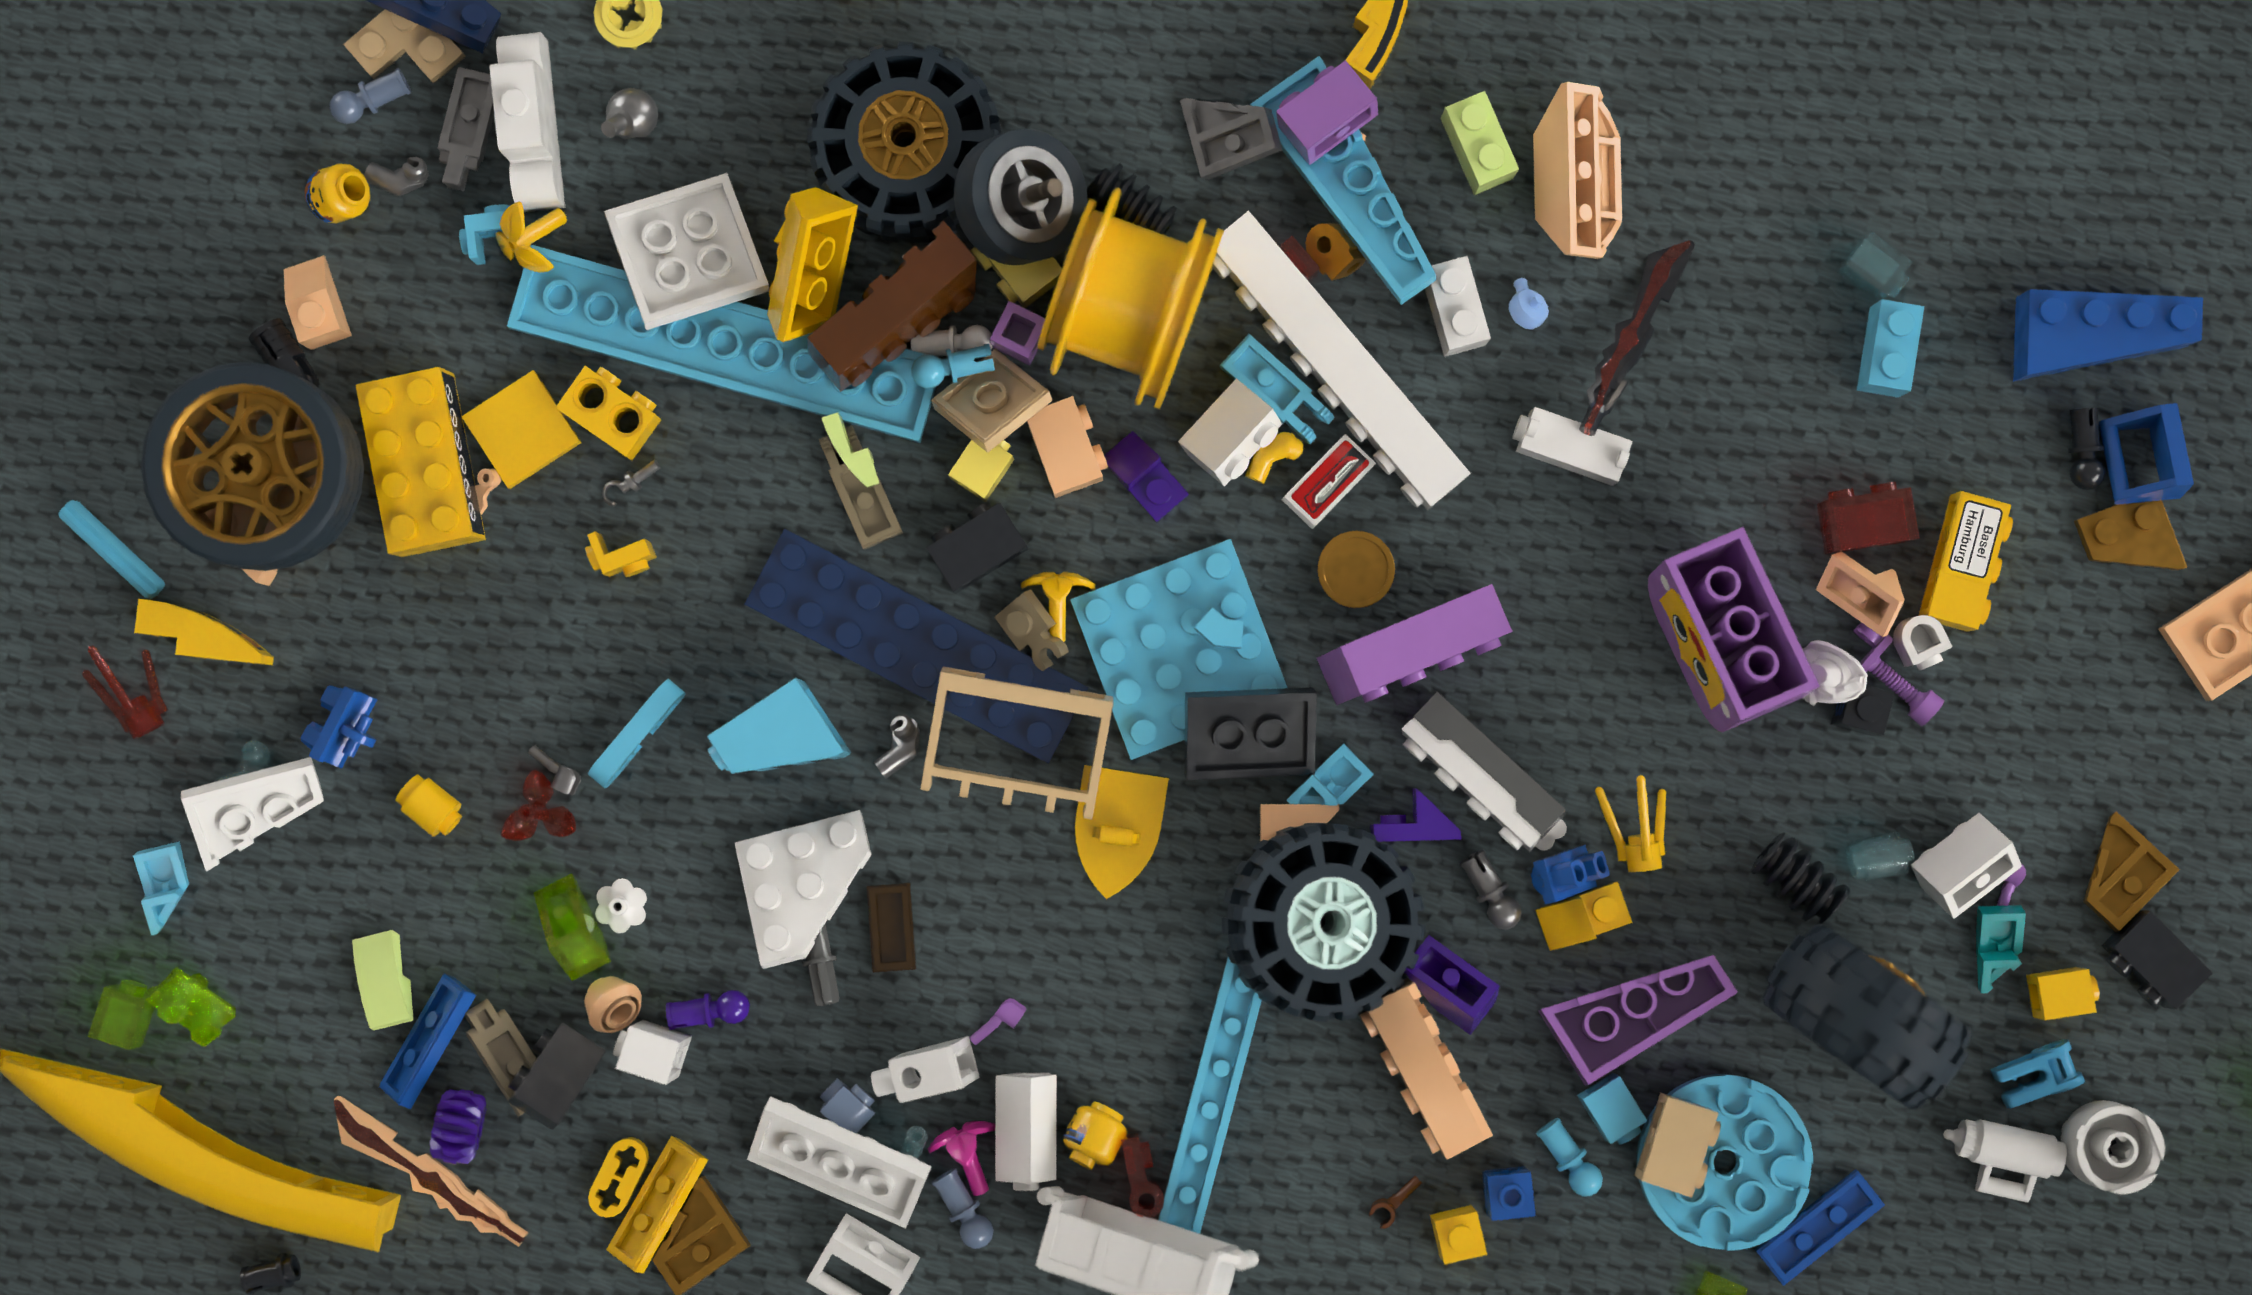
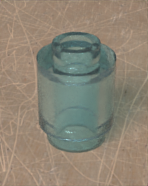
[1845,831,1914,882]

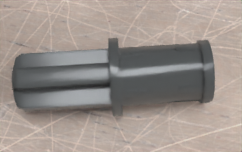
[802,921,840,1006]

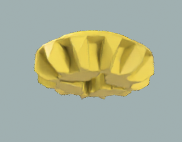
[594,0,663,49]

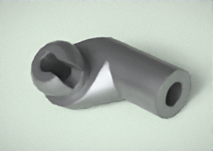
[364,157,429,196]
[874,715,920,778]

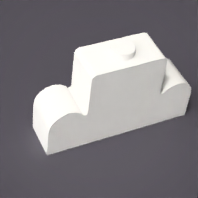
[490,32,565,212]

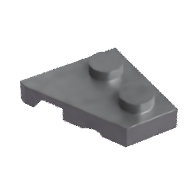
[1180,98,1282,180]

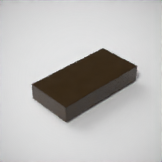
[867,883,917,973]

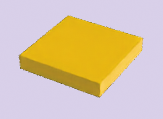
[461,370,582,489]

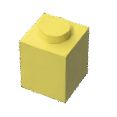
[948,440,1014,502]

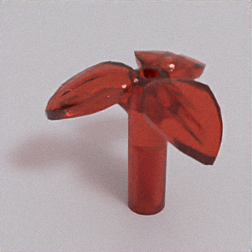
[501,770,576,841]

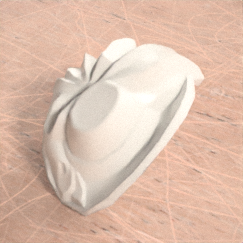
[1802,640,1867,706]

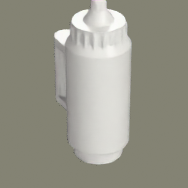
[1943,1119,2067,1202]

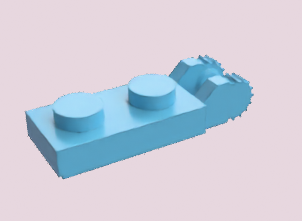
[1220,334,1335,444]

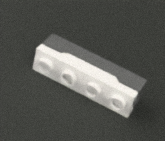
[1401,692,1566,852]

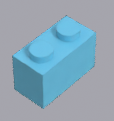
[1857,299,1924,398]

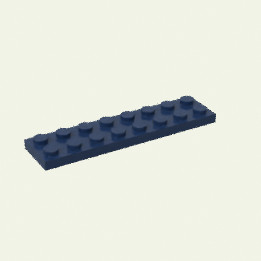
[744,529,1088,764]

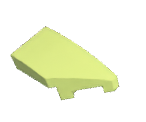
[822,412,880,487]

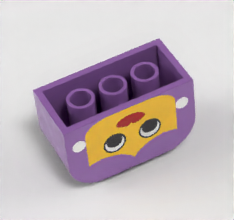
[1648,527,1820,732]

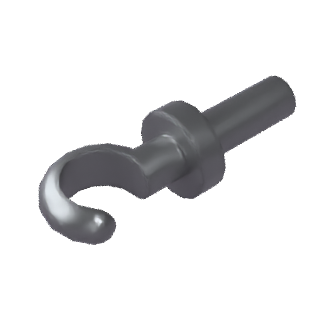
[602,460,661,506]

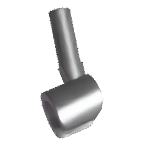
[528,745,581,795]

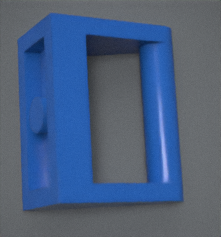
[2098,403,2194,504]

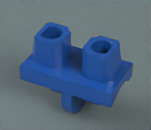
[300,686,377,768]
[1531,845,1609,904]

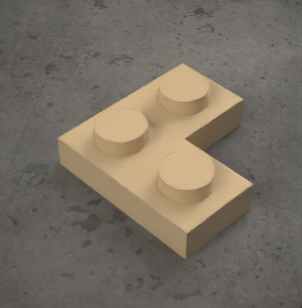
[343,9,466,84]

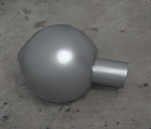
[601,88,658,139]

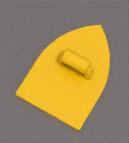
[1075,765,1169,899]

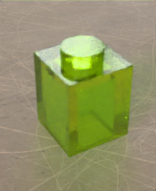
[88,979,158,1050]

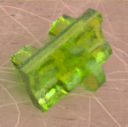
[145,967,236,1047]

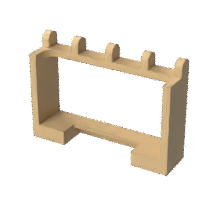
[920,666,1113,820]

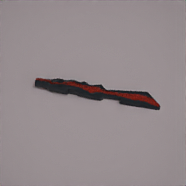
[1579,240,1695,436]

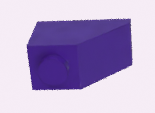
[1404,935,1500,1035]

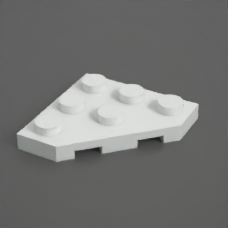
[735,810,872,969]

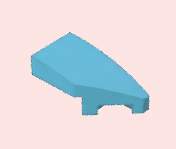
[1286,743,1374,806]
[133,842,189,935]

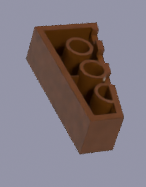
[807,221,977,392]

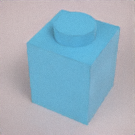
[1577,1073,1647,1145]

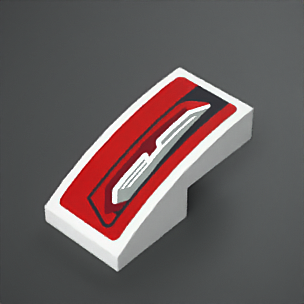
[1282,434,1376,529]

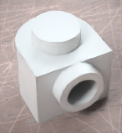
[1893,615,1952,671]

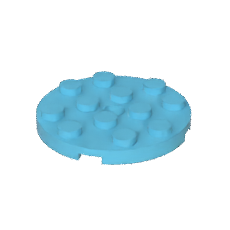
[1637,1074,1813,1251]

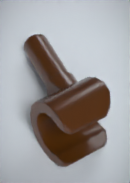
[1369,1176,1422,1229]

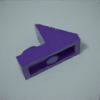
[1104,431,1189,523]
[1370,788,1461,842]

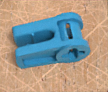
[1990,1039,2085,1108]

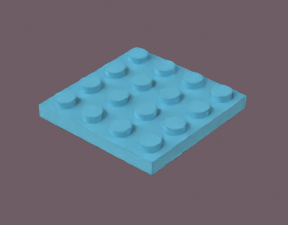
[1070,539,1287,760]

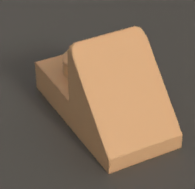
[1816,552,1905,637]

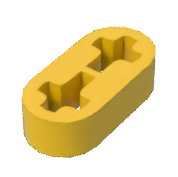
[588,1137,649,1218]

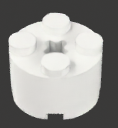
[2061,1100,2165,1194]

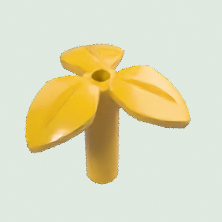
[495,202,567,273]
[1021,572,1096,642]

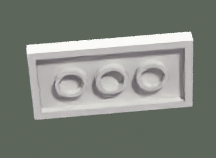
[747,1097,932,1228]

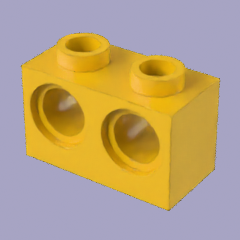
[555,366,661,461]

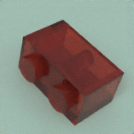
[1817,482,1920,555]

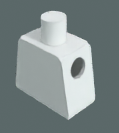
[871,1036,980,1103]

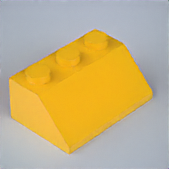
[767,187,858,342]

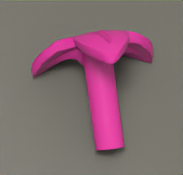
[927,1121,996,1196]

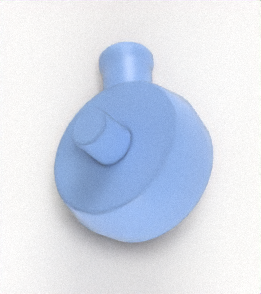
[1509,278,1548,329]

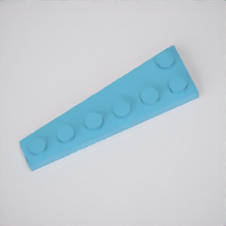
[1250,56,1436,305]

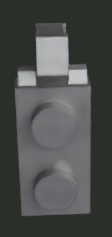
[438,67,494,191]

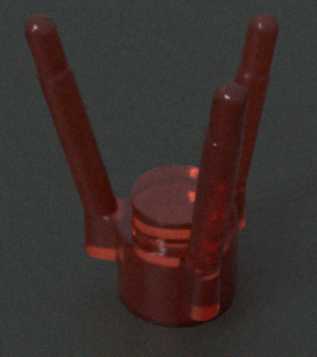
[82,645,168,739]

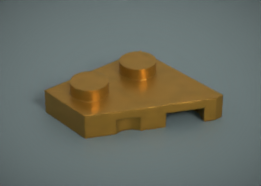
[2074,500,2187,570]
[2083,811,2180,932]
[653,1176,751,1295]

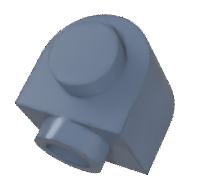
[820,1078,875,1134]

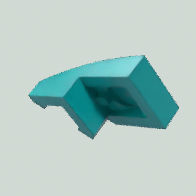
[1976,905,2026,994]

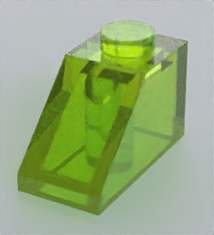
[534,873,611,981]

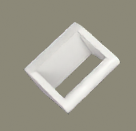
[806,1213,921,1295]

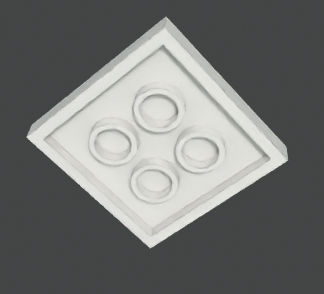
[604,173,769,330]

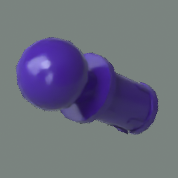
[666,990,750,1030]

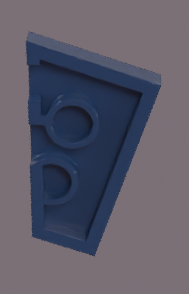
[366,0,501,54]

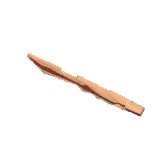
[334,1096,528,1247]

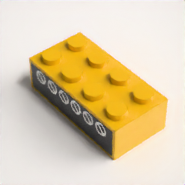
[355,367,486,557]

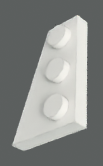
[181,757,324,871]

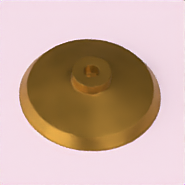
[1318,531,1395,608]

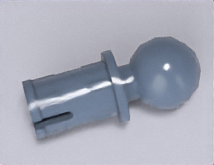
[329,68,411,124]
[931,1168,994,1249]

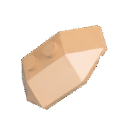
[1533,82,1622,259]

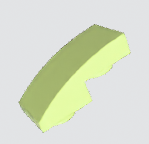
[352,930,414,1031]

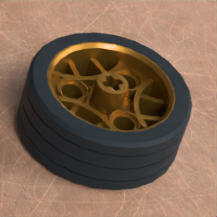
[141,362,364,571]

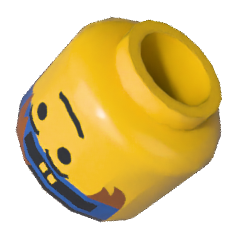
[304,163,370,223]
[1063,1101,1127,1170]

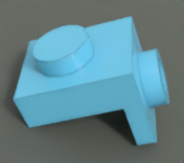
[459,204,509,265]

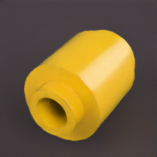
[395,774,462,837]

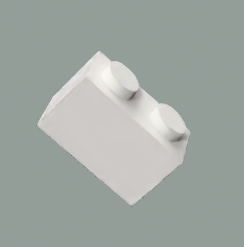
[1425,256,1491,357]
[1178,378,1282,487]
[1911,813,2022,919]
[613,1020,692,1085]

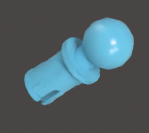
[911,344,995,388]
[1536,1118,1603,1197]

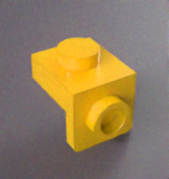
[585,531,657,577]

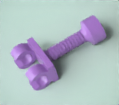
[1853,622,1944,726]

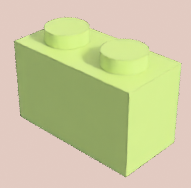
[1441,91,1519,195]

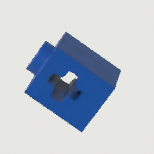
[1482,1166,1536,1221]

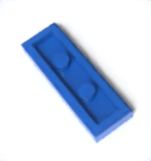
[379,973,476,1109]
[1754,1169,1885,1286]

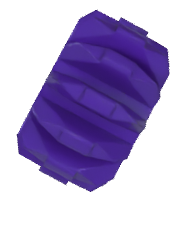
[430,1089,487,1164]

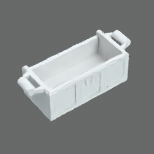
[1035,1186,1259,1295]

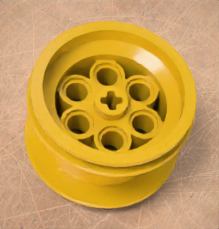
[1037,188,1224,409]

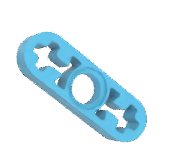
[588,679,686,789]

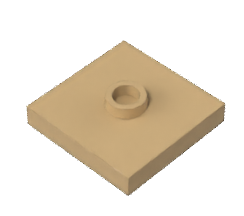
[931,349,1052,453]

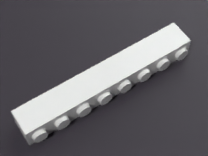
[1212,210,1471,510]

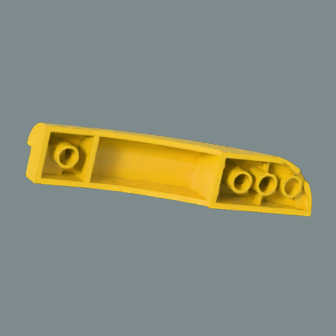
[0,1048,401,1252]

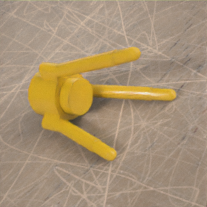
[1595,775,1666,872]

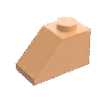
[284,256,352,350]

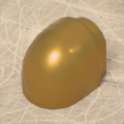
[1305,223,1366,281]

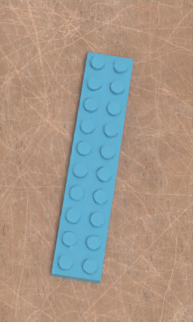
[507,245,941,443]

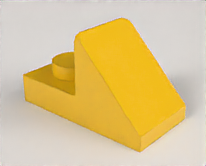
[1535,882,1633,951]

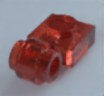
[1121,1132,1164,1218]

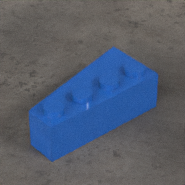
[2013,289,2203,382]

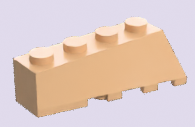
[1359,978,1493,1160]

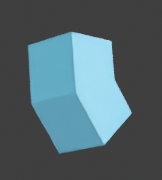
[1194,607,1244,649]

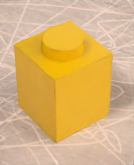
[2026,967,2099,1020]
[1430,1205,1487,1264]

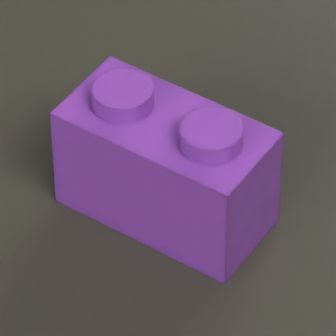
[1276,60,1378,165]

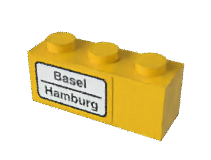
[1918,491,2013,632]

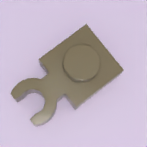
[995,589,1069,671]

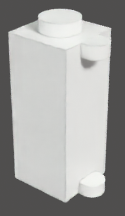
[1512,407,1633,486]
[995,1073,1057,1191]

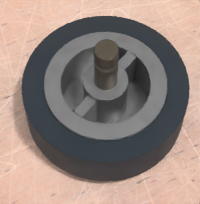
[954,129,1087,265]

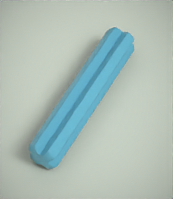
[58,500,165,599]

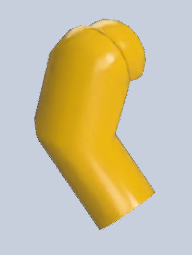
[1245,432,1303,484]

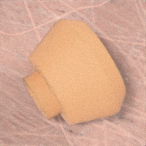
[584,976,642,1033]

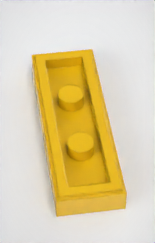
[606,1136,709,1274]

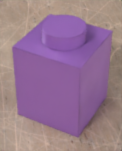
[990,301,1045,366]

